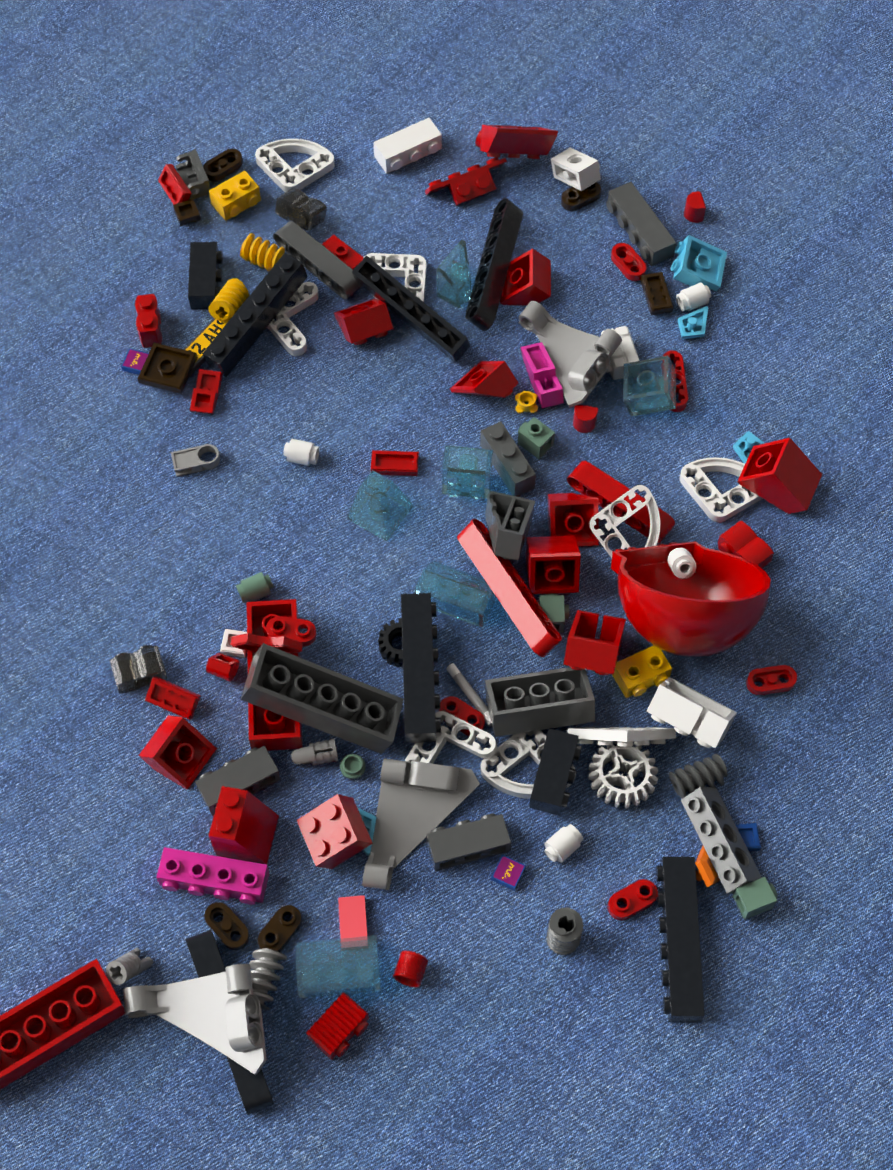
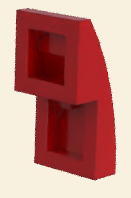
[190,369,223,414]

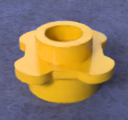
[515,391,538,413]

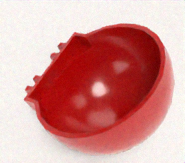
[611,541,771,657]

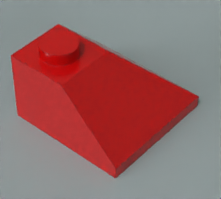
[450,361,519,398]
[548,493,599,546]

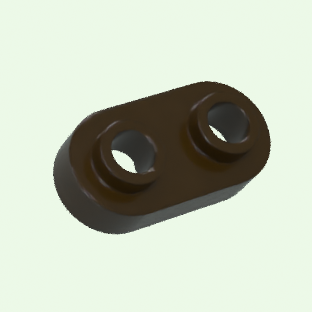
[203,149,243,181]
[561,182,601,211]
[204,902,250,950]
[258,905,302,952]

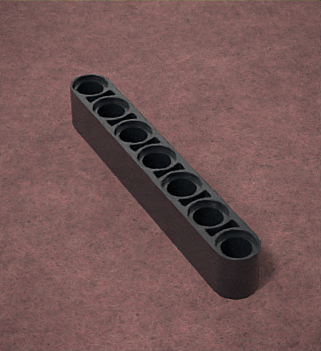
[465,198,523,331]
[185,929,274,1115]

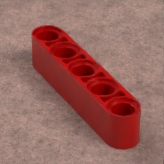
[567,461,675,543]

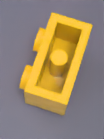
[209,170,261,221]
[612,645,672,698]

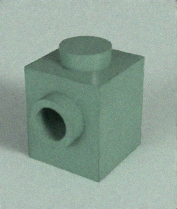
[518,417,555,459]
[539,593,569,633]
[733,877,778,920]

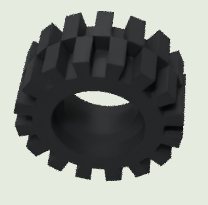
[378,618,403,667]

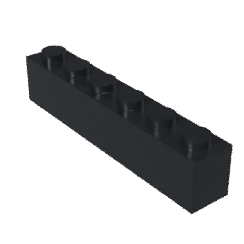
[202,253,307,377]
[352,255,470,363]
[401,593,441,743]
[656,857,705,1023]

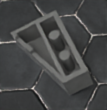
[485,490,535,560]

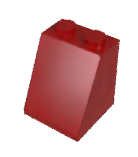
[737,438,822,514]
[526,536,581,594]
[209,786,279,865]

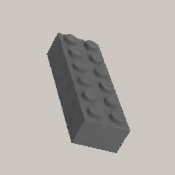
[240,643,404,754]

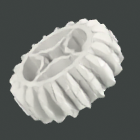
[588,745,658,809]

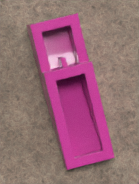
[520,342,564,408]

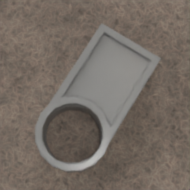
[171,444,220,477]

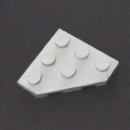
[568,727,676,746]

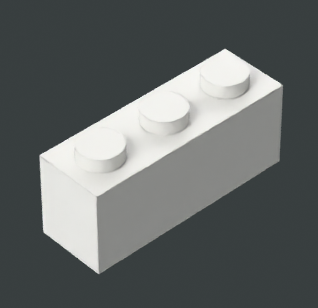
[373,118,442,174]

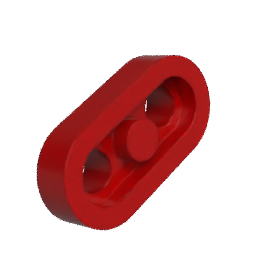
[611,243,646,281]
[266,616,317,647]
[746,665,797,695]
[439,696,485,736]
[608,879,658,920]

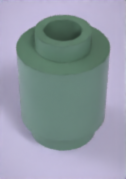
[236,572,274,603]

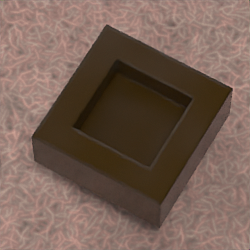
[173,199,201,226]

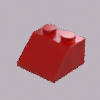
[500,249,551,306]
[334,298,394,345]
[138,715,217,789]

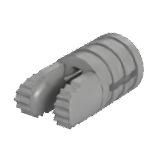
[291,739,338,766]
[106,947,153,985]

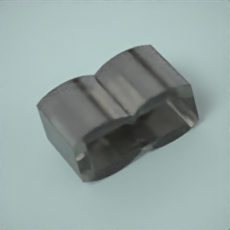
[275,189,327,230]
[109,645,168,694]

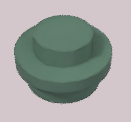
[340,754,366,779]

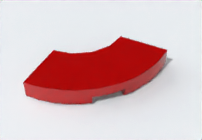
[230,633,303,654]

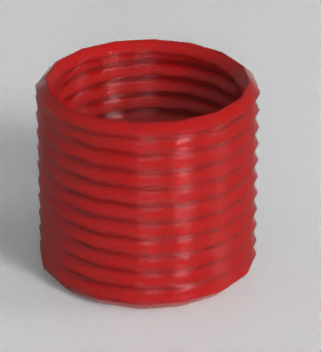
[393,951,428,987]

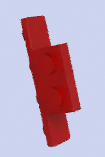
[425,157,507,206]

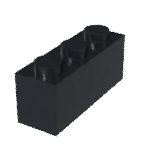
[188,242,223,310]
[529,729,582,815]

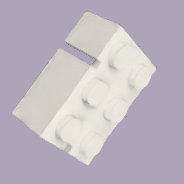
[646,677,737,748]

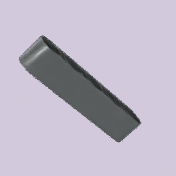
[273,221,362,300]

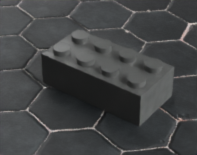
[485,667,595,737]

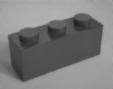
[480,421,536,497]
[195,746,281,816]
[426,813,511,871]

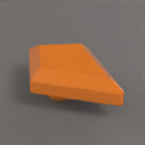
[695,846,720,887]

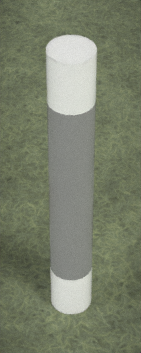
[446,663,492,726]

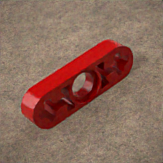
[661,351,688,412]

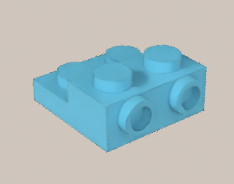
[671,235,727,291]

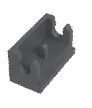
[175,149,210,200]

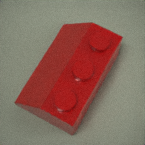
[480,124,558,159]

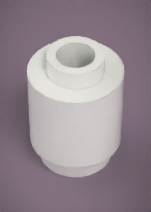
[676,283,711,311]
[283,439,320,466]
[667,548,696,579]
[544,824,584,863]

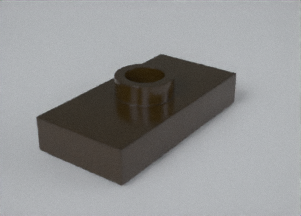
[640,272,674,316]

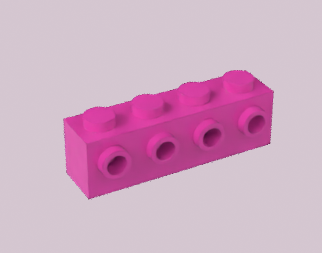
[156,847,270,905]

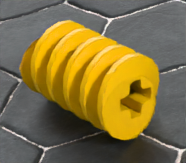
[240,233,289,272]
[208,278,250,323]

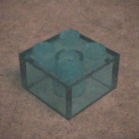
[623,355,676,417]
[442,445,493,499]

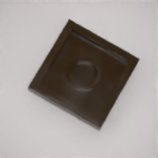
[137,342,198,394]

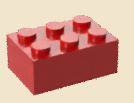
[563,610,626,675]

